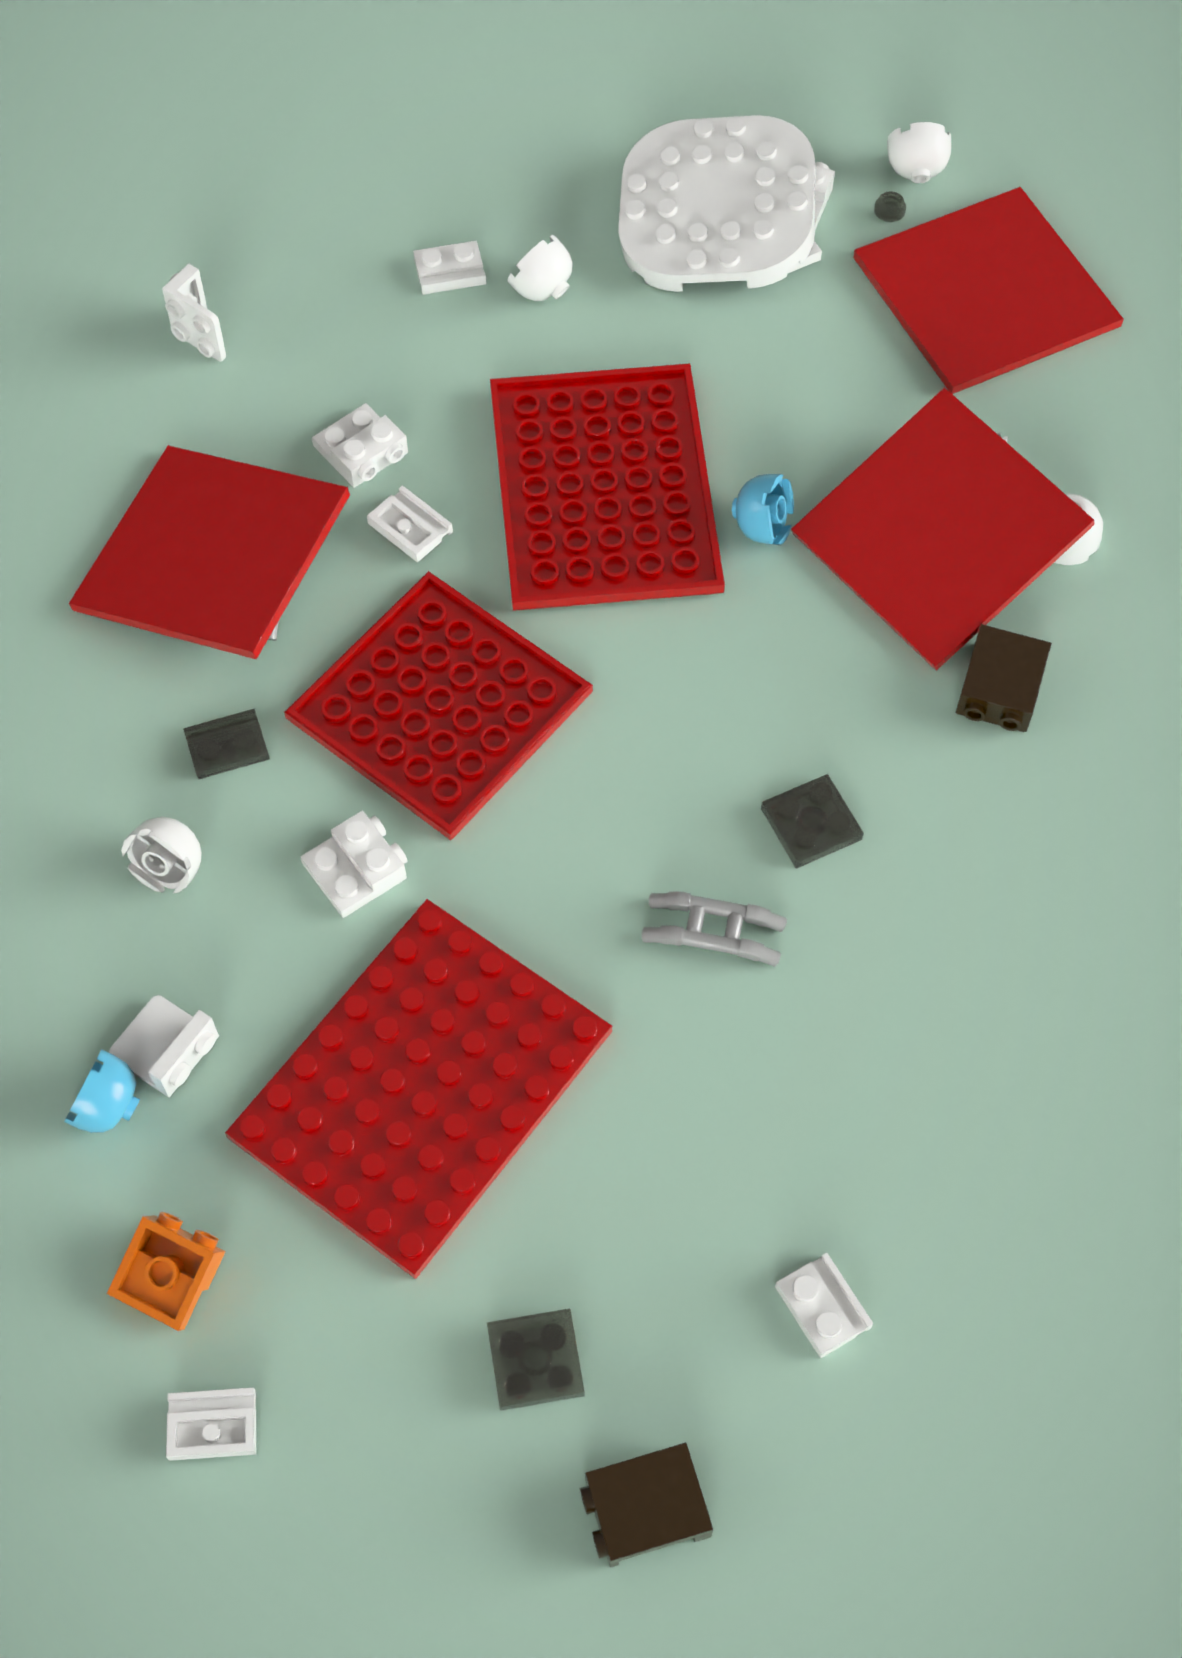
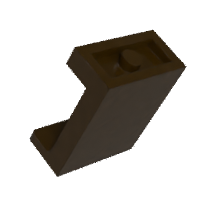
[956,624,1052,732]
[579,1442,713,1568]

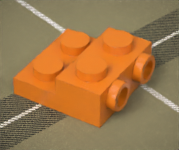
[107,1212,226,1331]

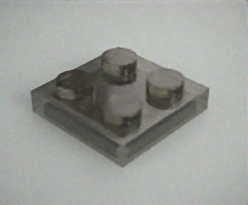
[761,774,864,869]
[487,1308,585,1411]

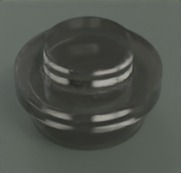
[874,191,906,222]

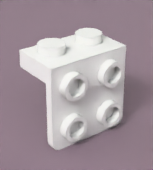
[162,264,226,362]
[109,995,219,1098]

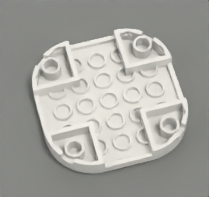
[619,115,816,292]

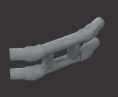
[642,892,787,967]

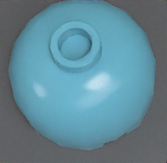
[732,474,794,545]
[64,1049,140,1133]

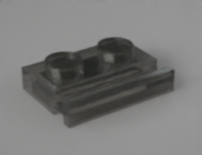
[183,709,270,780]

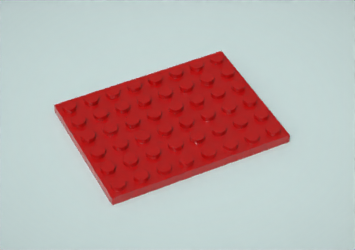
[490,363,725,611]
[225,899,612,1279]

